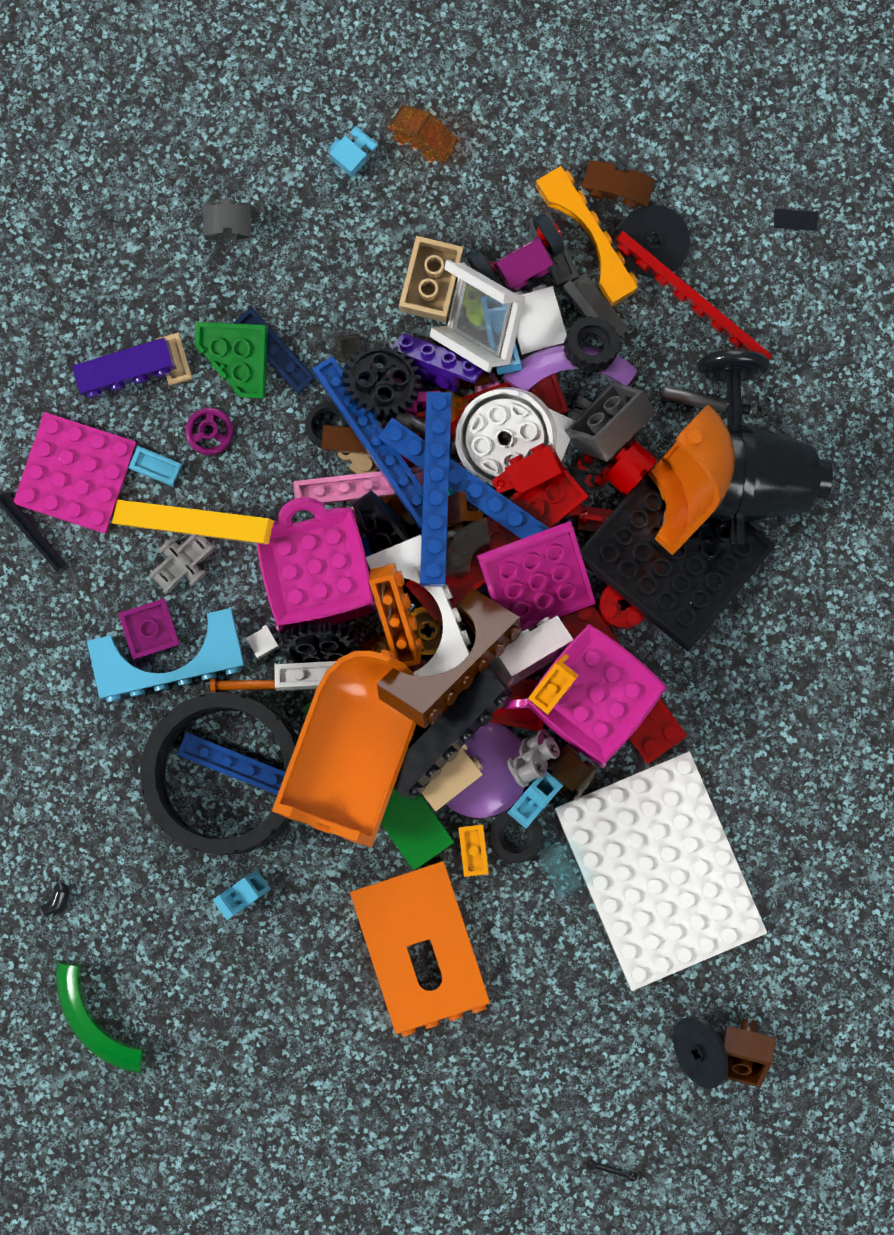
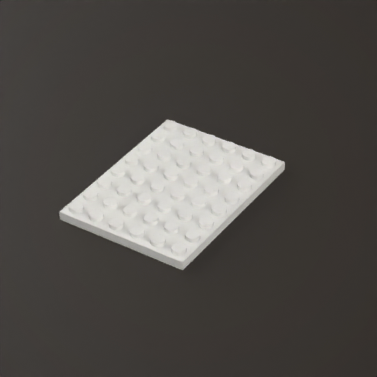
[554,751,767,991]

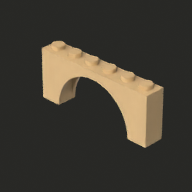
[422,722,483,812]

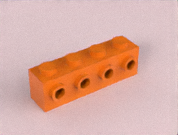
[369,563,425,667]

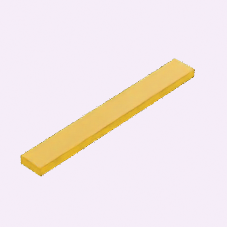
[112,500,274,545]

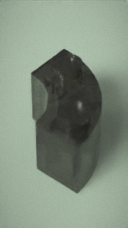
[446,518,491,578]

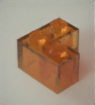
[387,104,459,164]

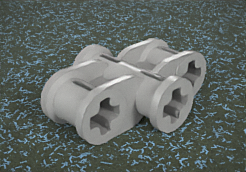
[149,535,217,595]
[507,729,560,787]

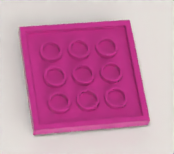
[14,412,137,534]
[477,521,596,631]

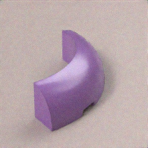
[502,344,637,391]

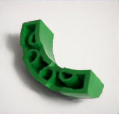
[56,962,145,1074]

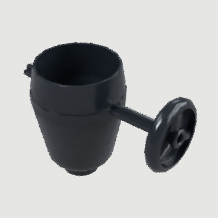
[697,349,833,546]

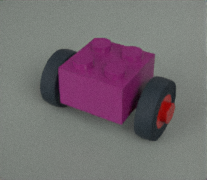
[467,213,565,290]

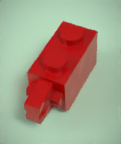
[492,443,565,493]

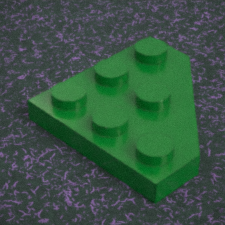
[195,322,268,398]

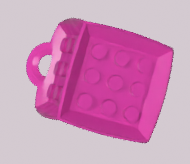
[256,497,377,633]
[504,624,667,768]

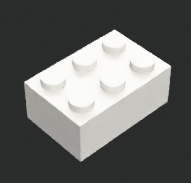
[492,616,573,688]

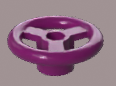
[185,407,233,455]

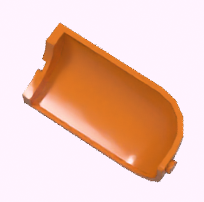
[648,404,735,555]
[272,650,416,848]

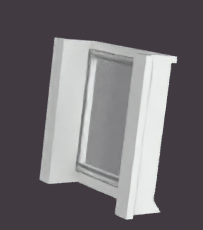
[430,260,526,372]

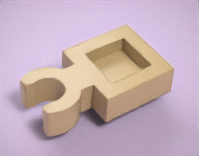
[338,452,378,474]

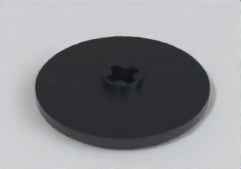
[618,205,690,278]
[673,1016,728,1089]

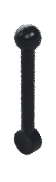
[587,1160,637,1182]

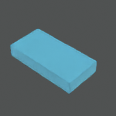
[128,446,183,488]

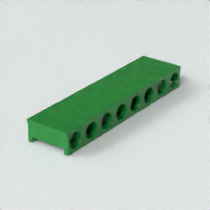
[301,702,454,871]

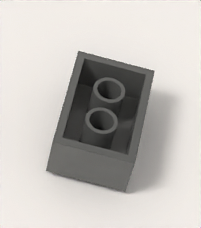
[565,382,656,462]

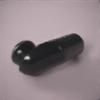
[41,882,70,917]

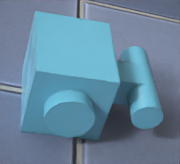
[329,126,378,178]

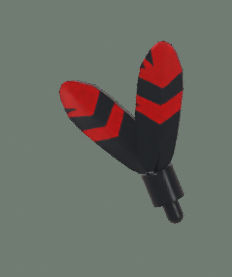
[570,454,607,487]

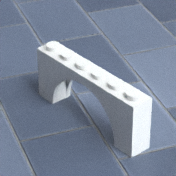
[366,535,471,676]

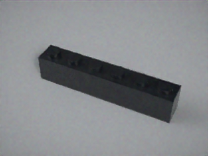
[394,668,513,799]

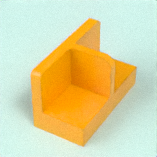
[528,653,579,715]
[458,825,489,877]

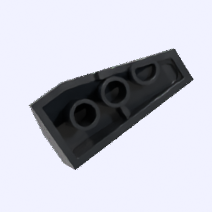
[352,490,420,586]

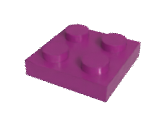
[118,598,180,660]

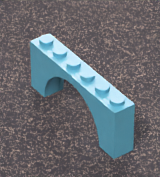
[87,608,245,703]

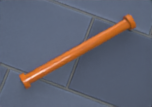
[210,678,276,693]

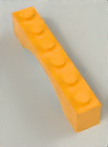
[535,166,638,307]

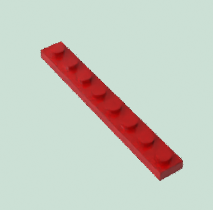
[615,231,772,360]

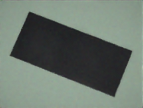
[774,209,818,231]

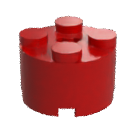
[600,438,658,496]
[598,586,645,630]

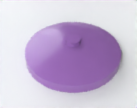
[446,722,525,818]

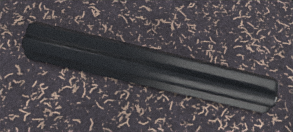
[0,492,66,571]

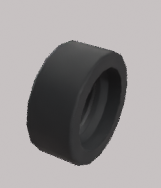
[305,402,350,448]

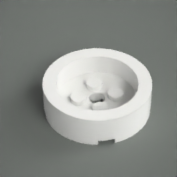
[455,387,557,487]

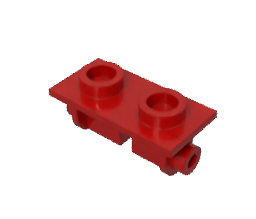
[577,506,614,532]

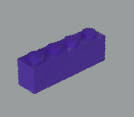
[72,338,177,399]

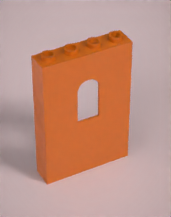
[350,861,490,1037]

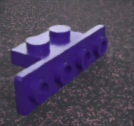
[391,333,485,392]

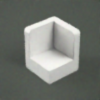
[246,625,280,660]

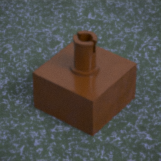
[721,1019,776,1088]

